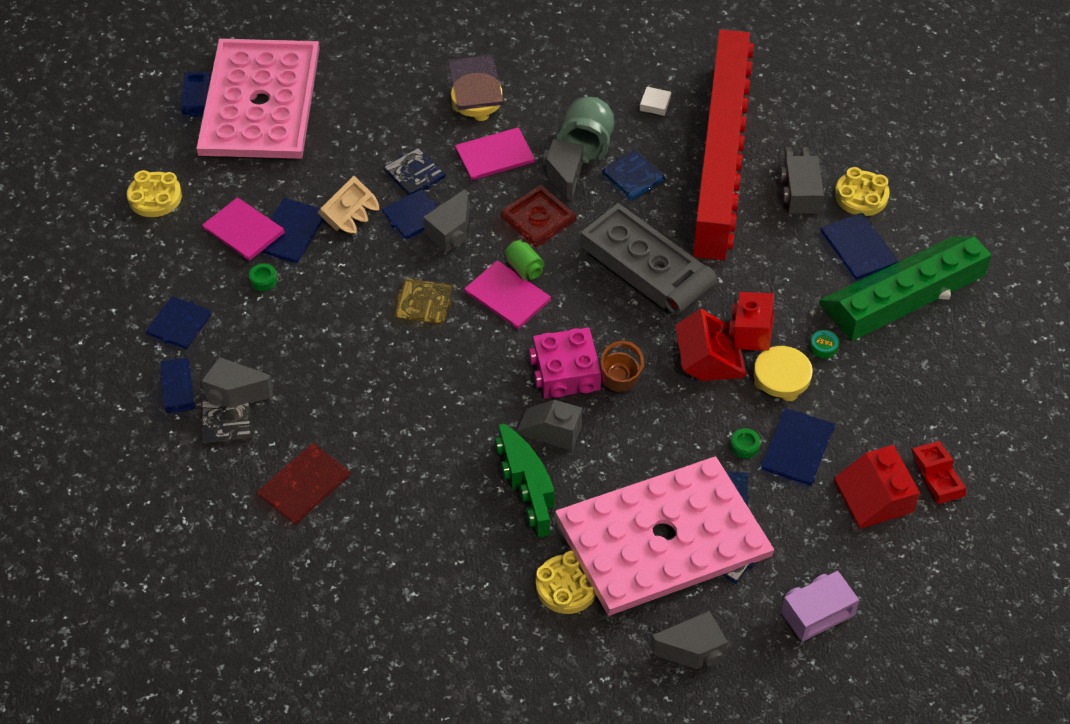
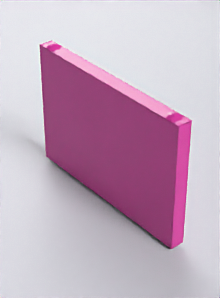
[455,127,535,181]
[202,197,285,261]
[464,260,551,329]

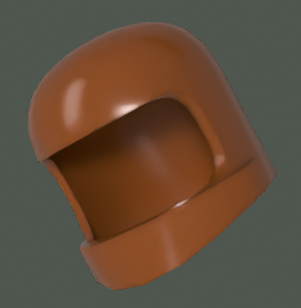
[600,340,644,392]

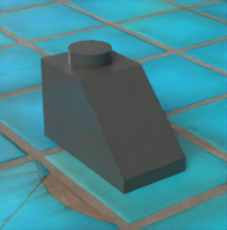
[543,140,584,201]
[424,189,469,253]
[202,357,273,408]
[517,400,582,451]
[651,611,728,669]

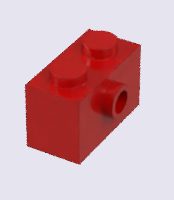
[729,292,774,351]

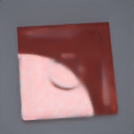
[501,185,577,248]

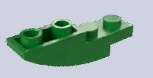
[495,424,555,537]

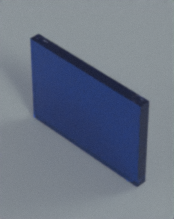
[261,198,324,263]
[821,213,899,280]
[761,408,835,486]

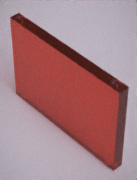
[257,443,351,525]

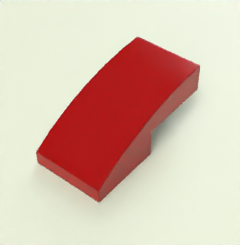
[912,441,967,504]

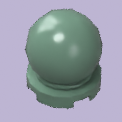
[557,97,614,163]

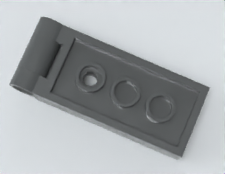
[580,203,717,315]

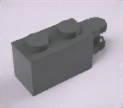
[780,147,824,214]

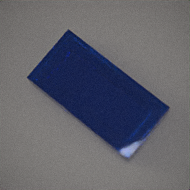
[181,72,211,115]
[160,357,195,413]

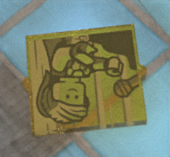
[396,278,453,324]

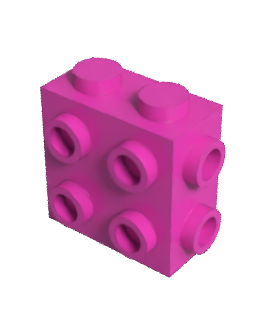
[529,328,601,399]

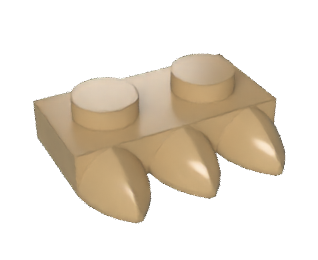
[317,176,379,234]

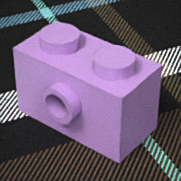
[781,571,859,642]

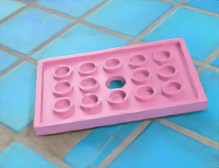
[197,39,320,159]
[554,456,774,616]

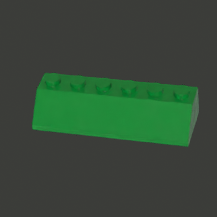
[819,236,992,342]

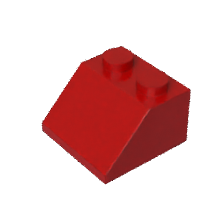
[675,309,746,381]
[834,445,920,529]

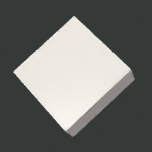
[640,87,671,116]

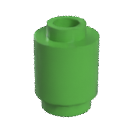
[505,240,544,280]

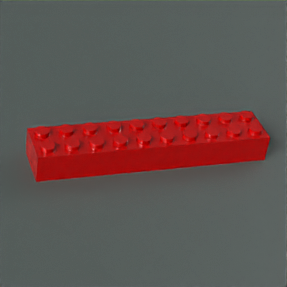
[693,29,754,260]

